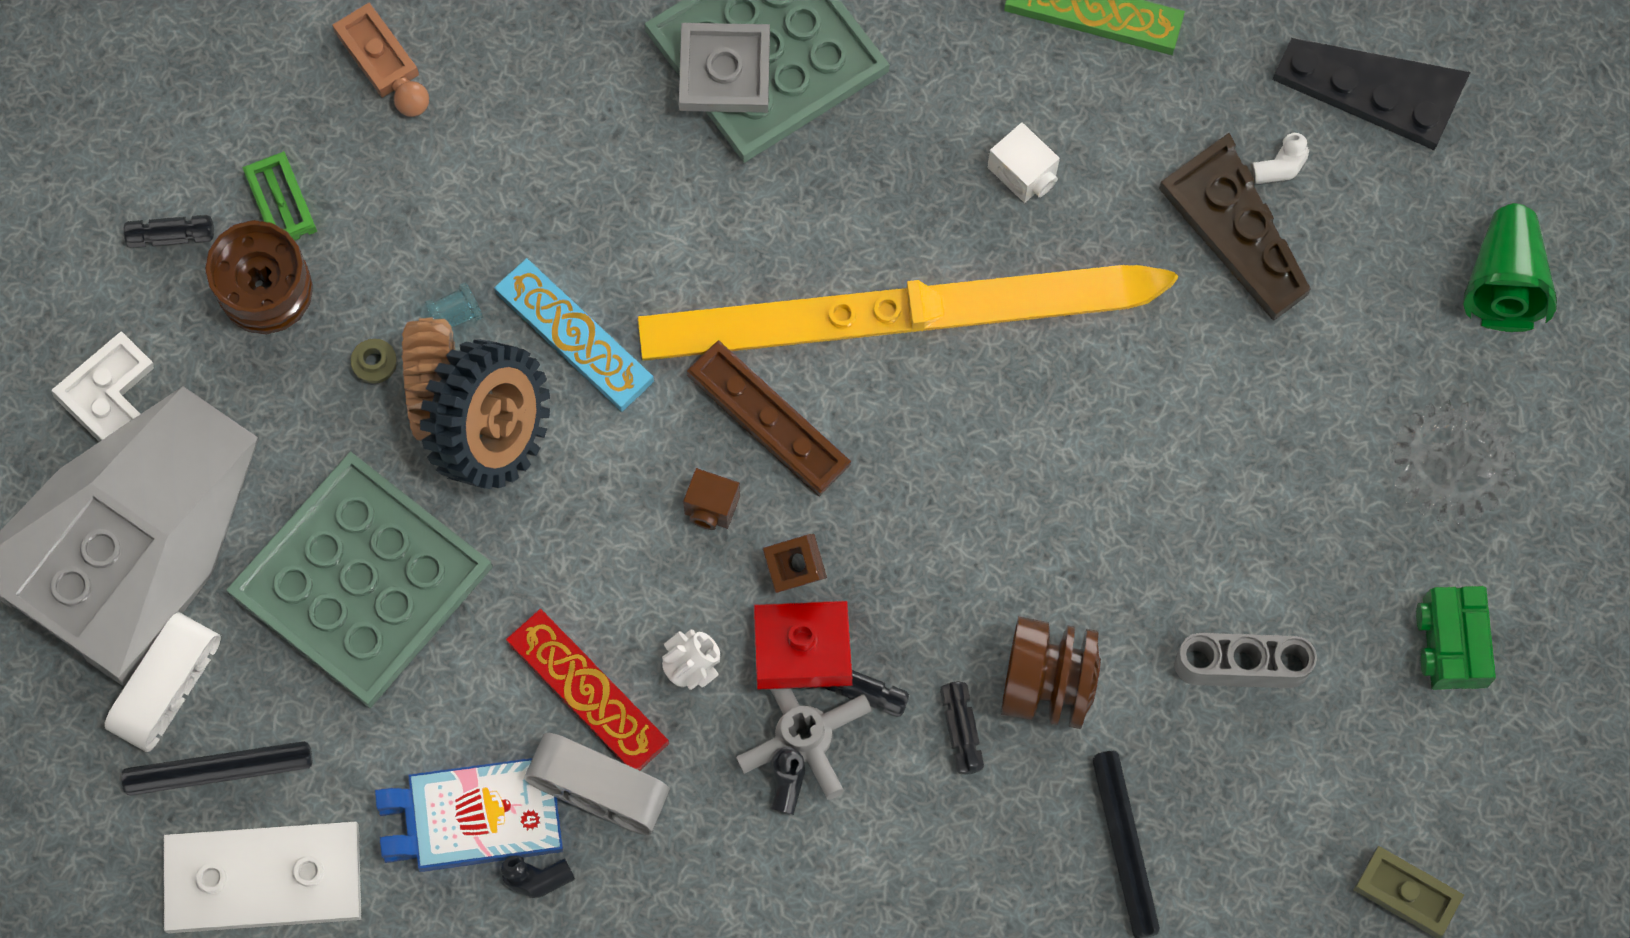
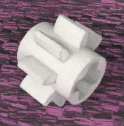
[662,629,720,690]

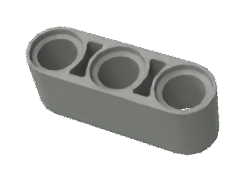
[1174,633,1317,688]
[524,733,670,835]

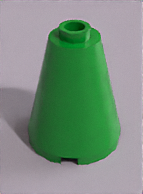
[1463,203,1557,332]

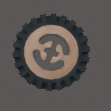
[420,339,550,489]

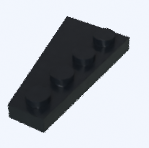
[1272,38,1471,151]

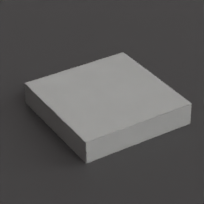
[679,23,770,113]

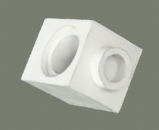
[987,123,1060,203]

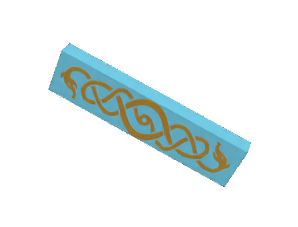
[494,258,654,412]

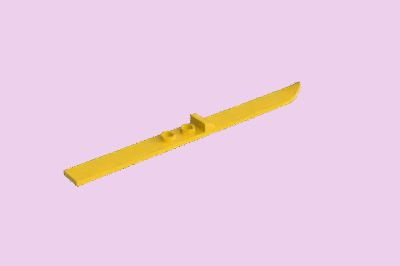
[638,265,1178,361]

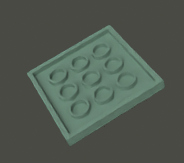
[645,0,890,163]
[226,451,493,708]

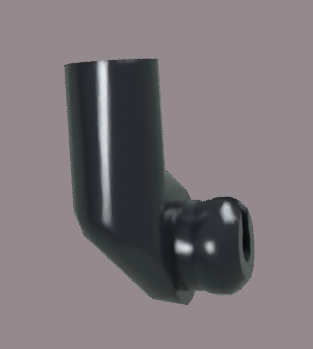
[771,747,805,815]

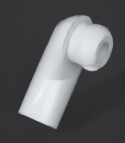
[1251,133,1309,184]

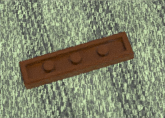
[687,340,851,497]

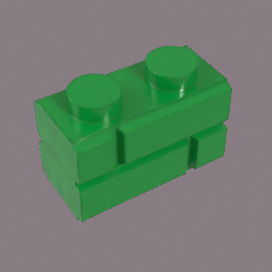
[1416,586,1496,690]

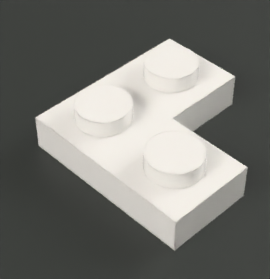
[52,331,154,442]

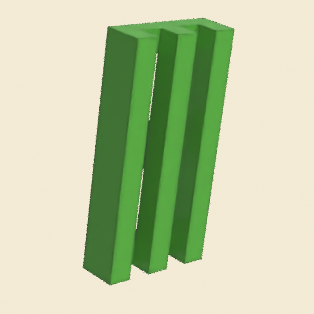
[242,151,317,241]

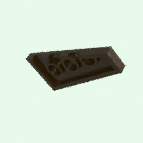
[1159,133,1311,321]

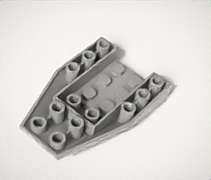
[0,386,258,687]

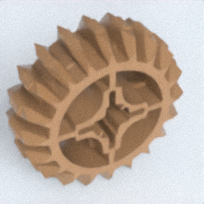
[402,317,455,441]

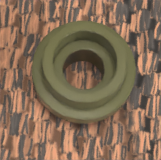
[351,339,397,384]

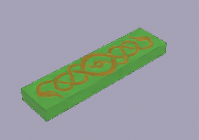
[1004,0,1185,56]

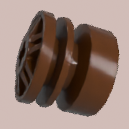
[205,220,313,335]
[1001,616,1101,729]

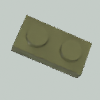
[1353,846,1464,938]

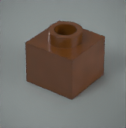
[683,468,740,530]
[763,534,827,593]

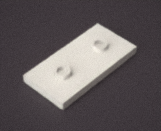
[164,822,361,933]

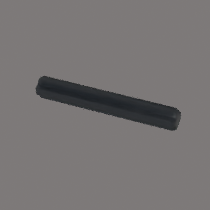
[121,741,313,796]
[1093,751,1160,938]

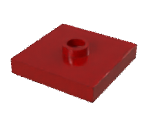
[754,601,852,690]

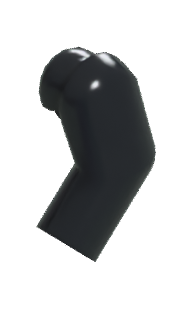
[501,855,575,898]

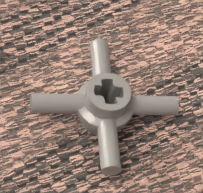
[736,688,872,800]

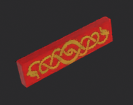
[506,608,669,771]

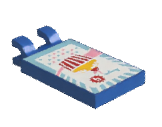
[375,758,563,872]

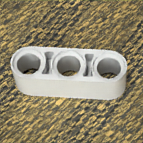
[105,612,221,752]

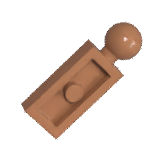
[332,2,429,117]

